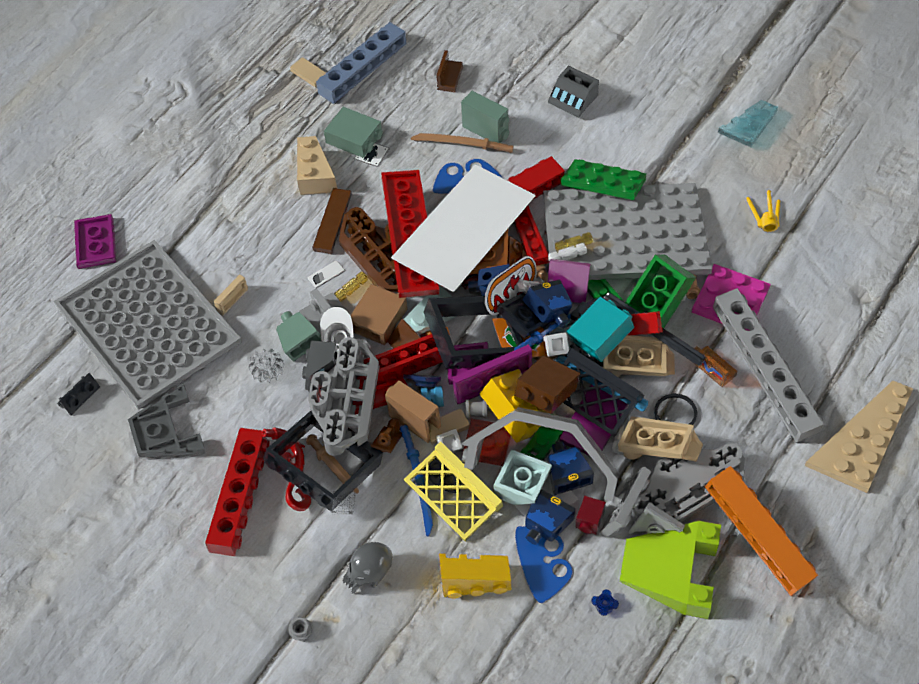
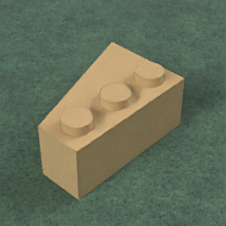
[297,136,337,195]

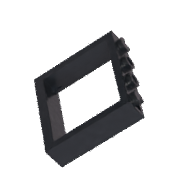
[423,296,523,369]
[264,411,383,512]

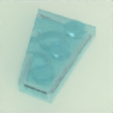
[718,100,778,147]

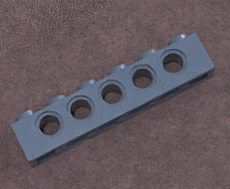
[316,22,406,104]

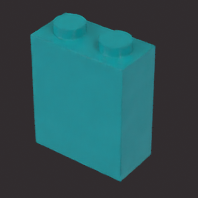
[567,297,634,362]

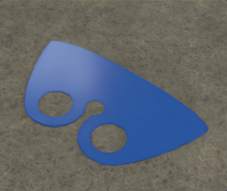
[433,159,502,194]
[515,526,572,603]

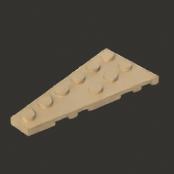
[805,380,913,493]

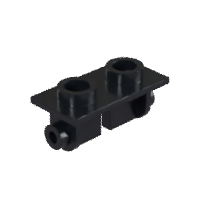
[57,373,100,415]

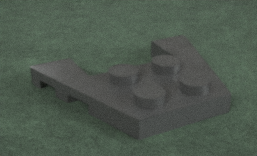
[128,383,206,458]

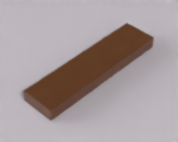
[312,188,352,254]

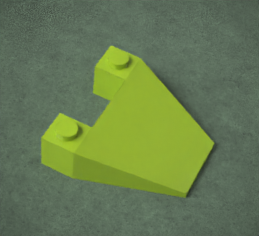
[619,521,721,619]

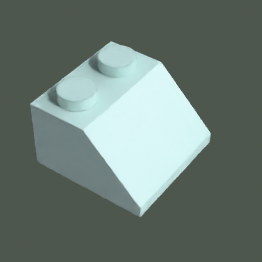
[494,449,552,505]

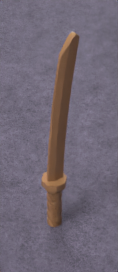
[411,133,514,153]

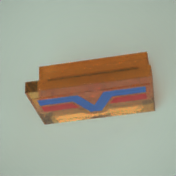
[695,346,738,387]

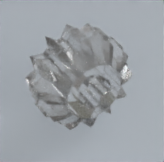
[249,348,284,384]

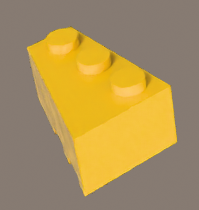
[480,369,540,443]
[439,553,511,599]

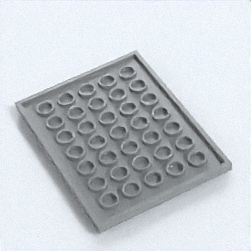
[543,183,712,280]
[54,240,242,410]

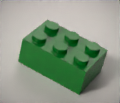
[625,254,697,328]

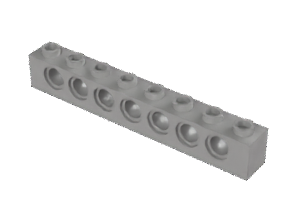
[713,288,823,443]

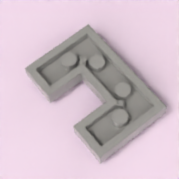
[599,467,651,537]

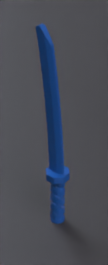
[514,299,593,350]
[400,425,433,537]

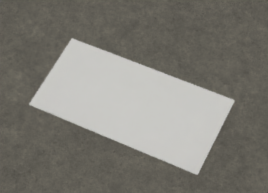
[391,165,536,292]

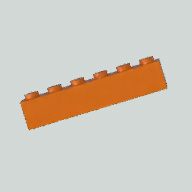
[705,466,818,596]

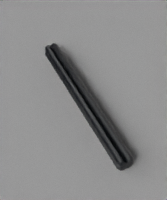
[604,293,705,366]

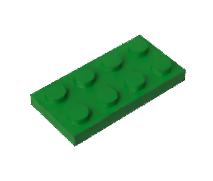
[561,159,646,200]

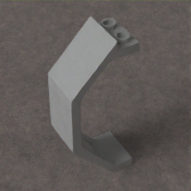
[461,407,619,501]

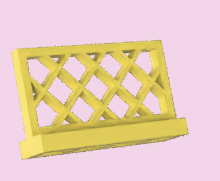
[404,441,503,541]

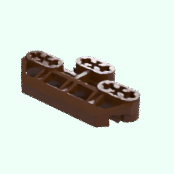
[339,207,398,292]

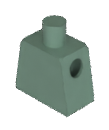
[276,311,322,362]

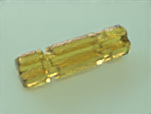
[555,232,593,253]
[334,271,368,302]

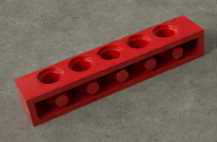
[356,334,443,390]
[205,427,270,556]

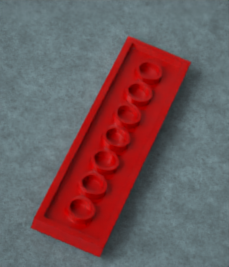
[381,170,439,298]

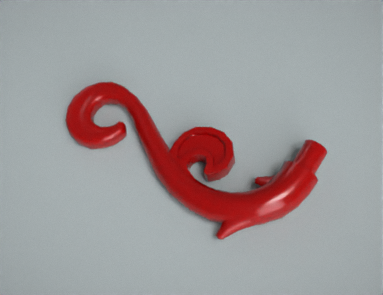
[262,427,311,511]

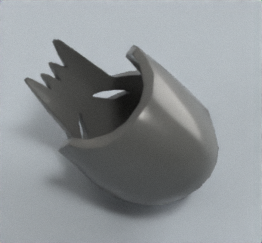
[343,542,392,594]

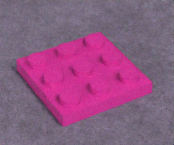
[691,264,771,331]

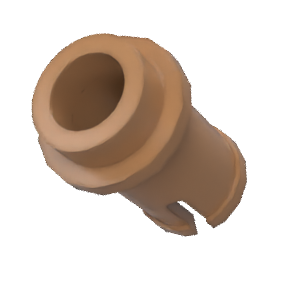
[686,275,700,299]

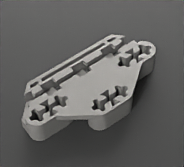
[308,337,379,456]
[632,443,745,523]

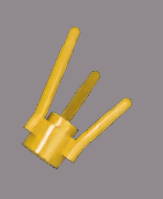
[746,190,781,232]

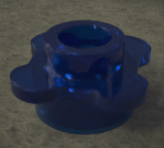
[591,589,619,616]

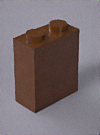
[514,355,580,414]

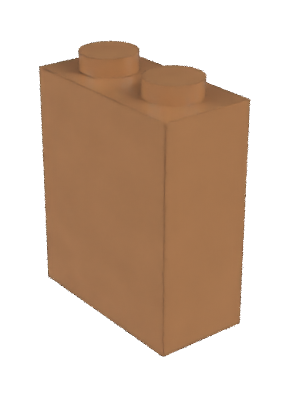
[351,284,408,345]
[385,381,441,443]

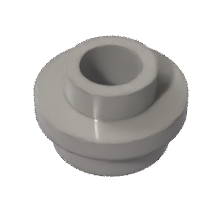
[288,618,312,641]

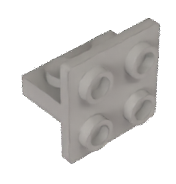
[299,288,350,334]

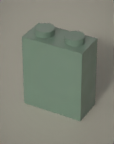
[461,91,510,143]
[324,106,383,158]

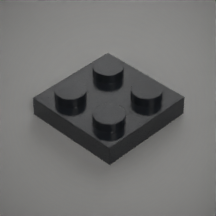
[496,292,550,338]

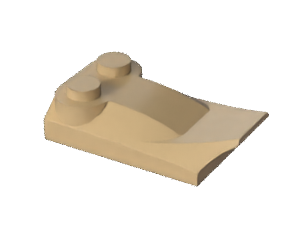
[602,335,675,377]
[618,416,703,462]

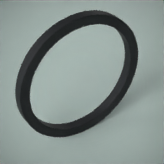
[654,393,697,425]

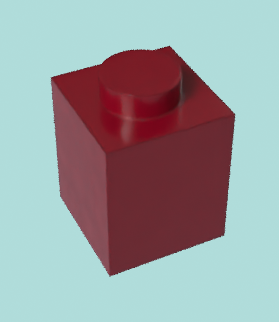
[575,495,606,535]

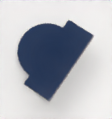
[403,374,441,387]

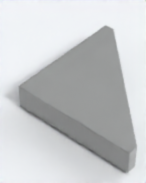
[628,502,685,534]

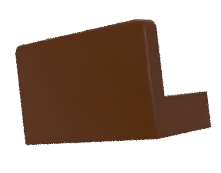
[436,50,463,93]

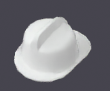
[320,307,354,350]

